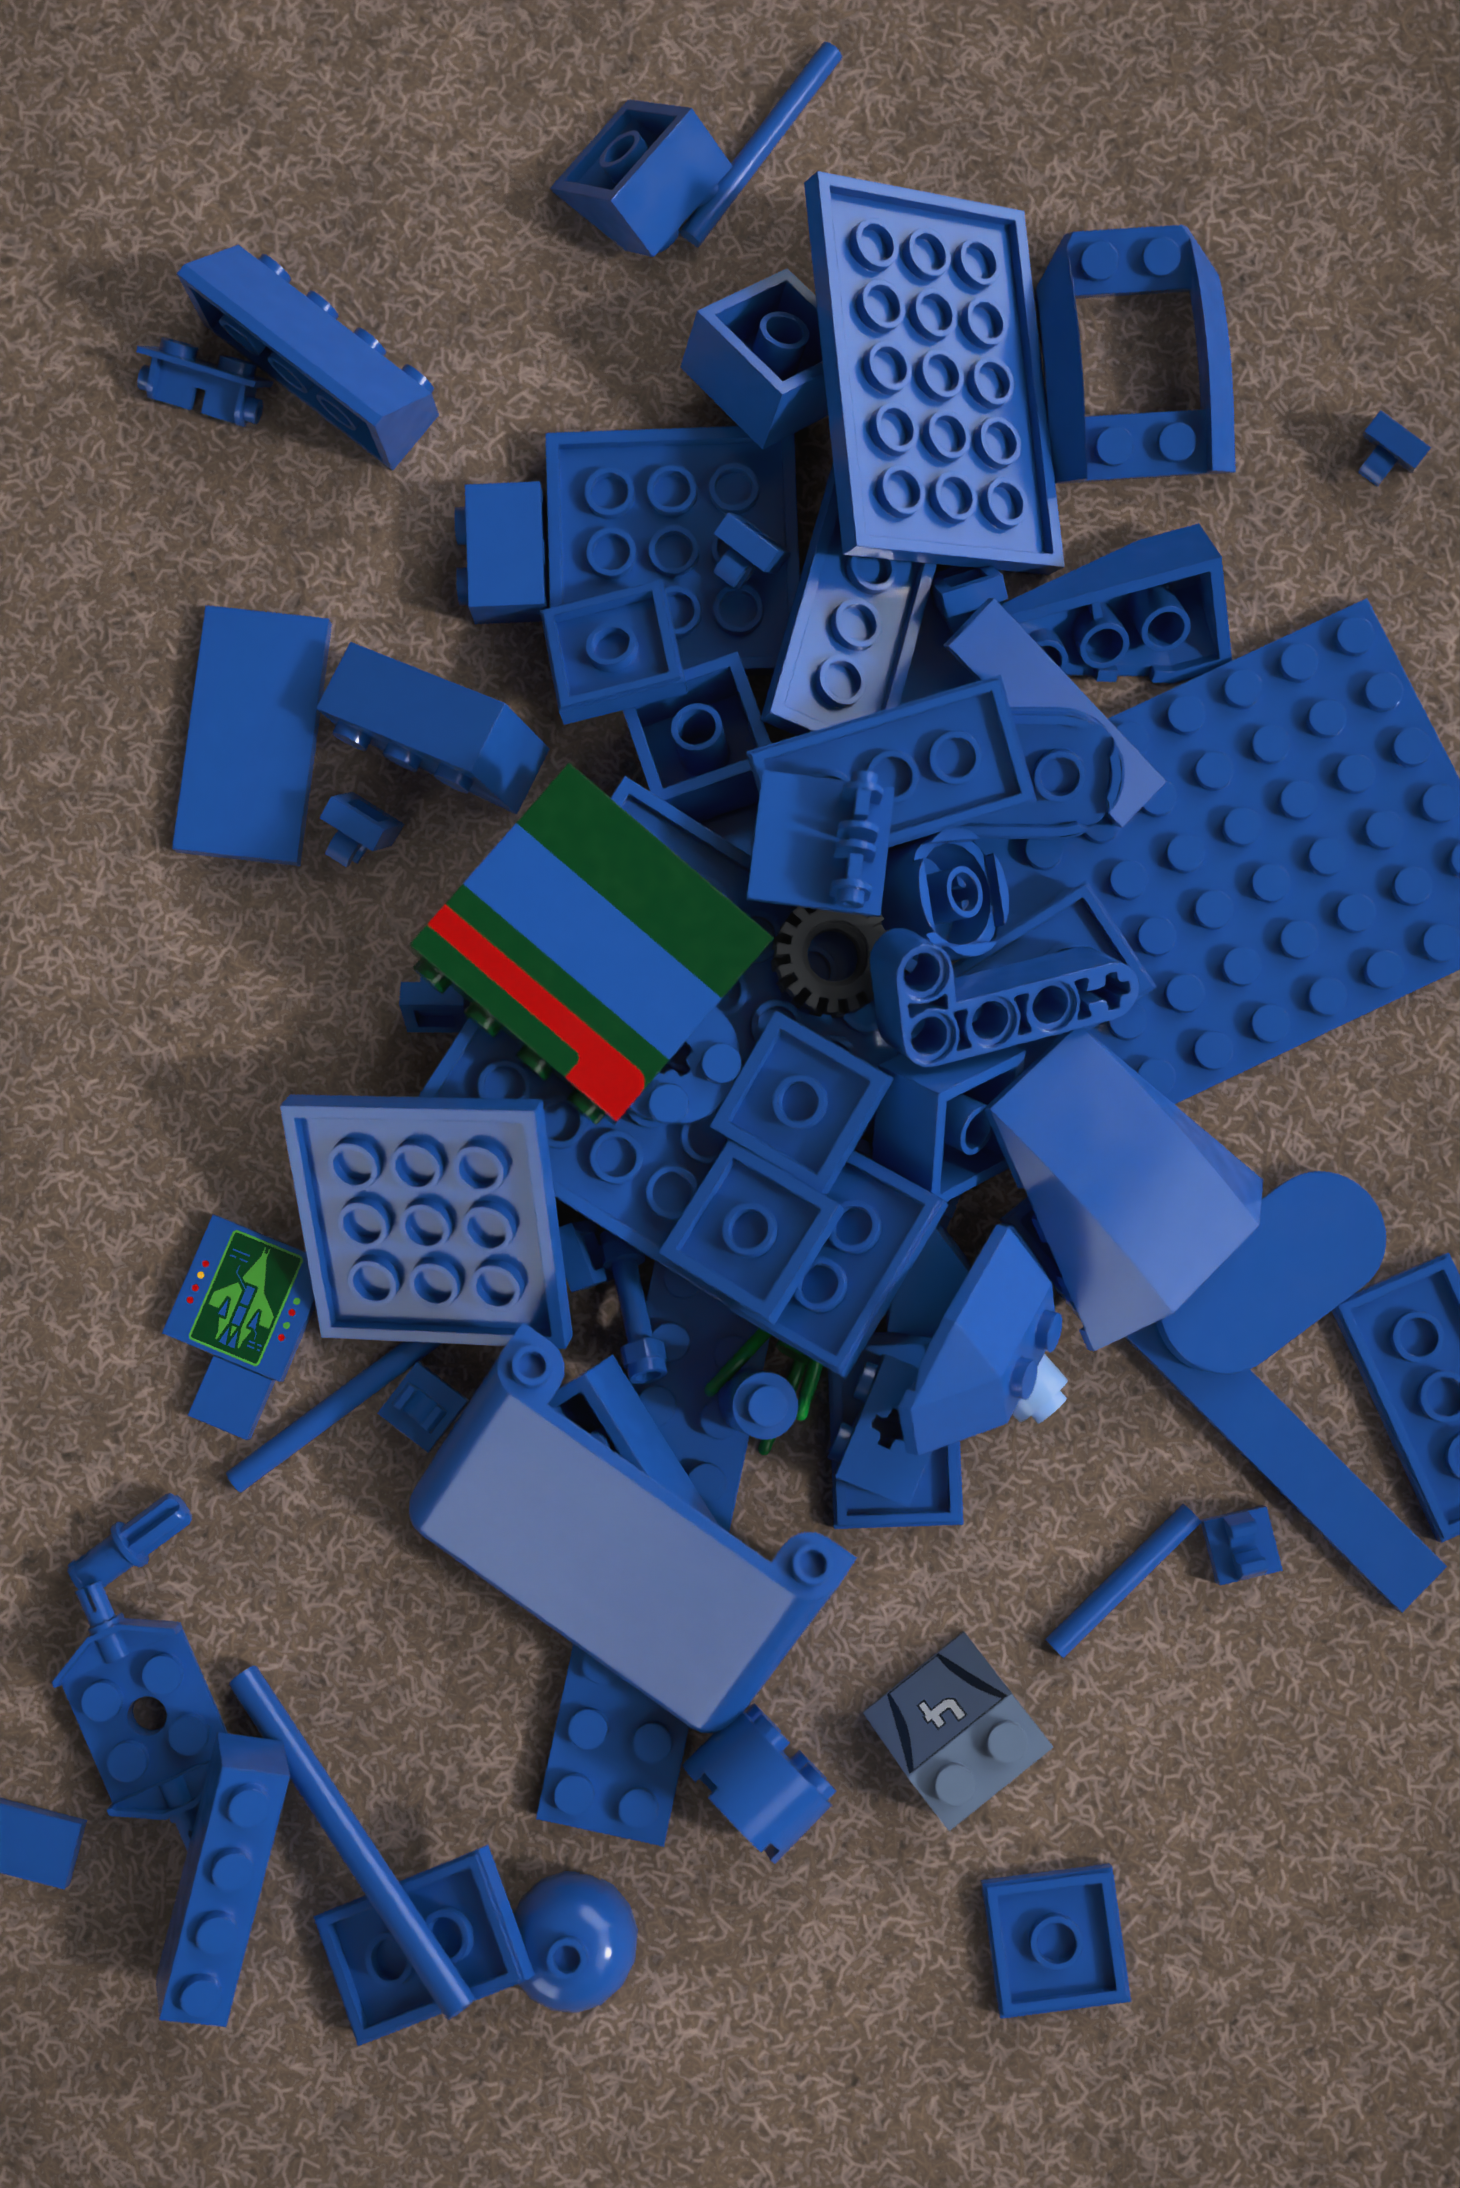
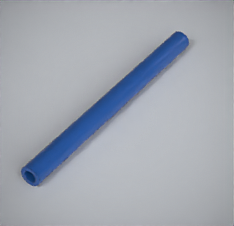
[229,1665,476,2021]

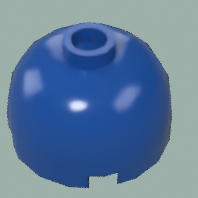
[514,1871,638,2013]

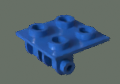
[747,770,895,917]

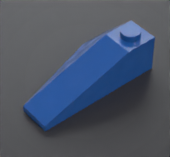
[1000,523,1232,683]

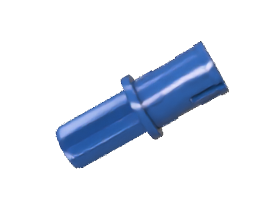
[67,1493,192,1589]

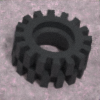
[771,907,890,1018]

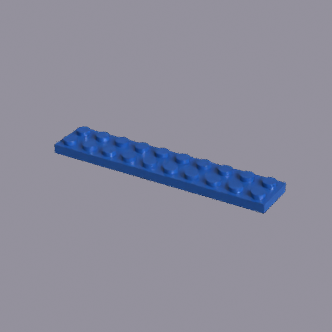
[536,1261,770,1847]

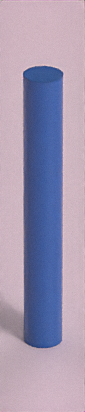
[1045,1504,1202,1658]

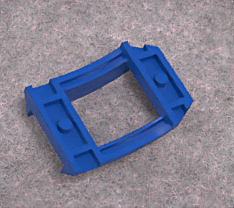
[1035,225,1236,484]

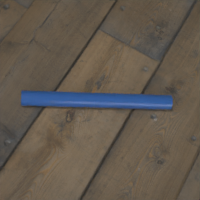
[680,42,842,248]
[226,1341,443,1493]

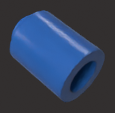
[718,1368,798,1439]

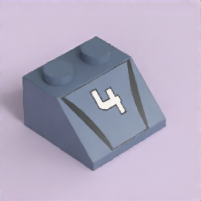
[863,1631,1053,1831]

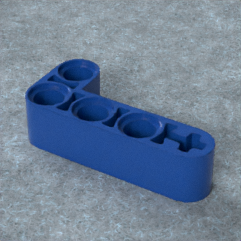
[870,928,1139,1067]

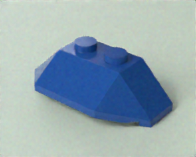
[898,1222,1062,1456]

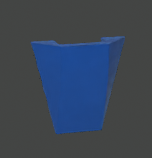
[984,1027,1263,1351]

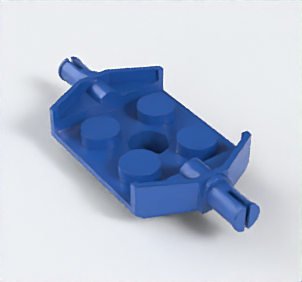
[52,1580,228,1851]

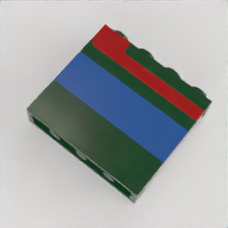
[409,763,773,1125]

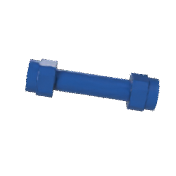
[599,1230,668,1384]

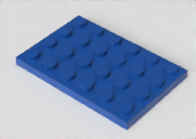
[804,171,1065,575]

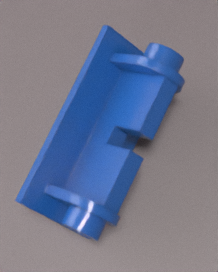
[136,337,274,427]

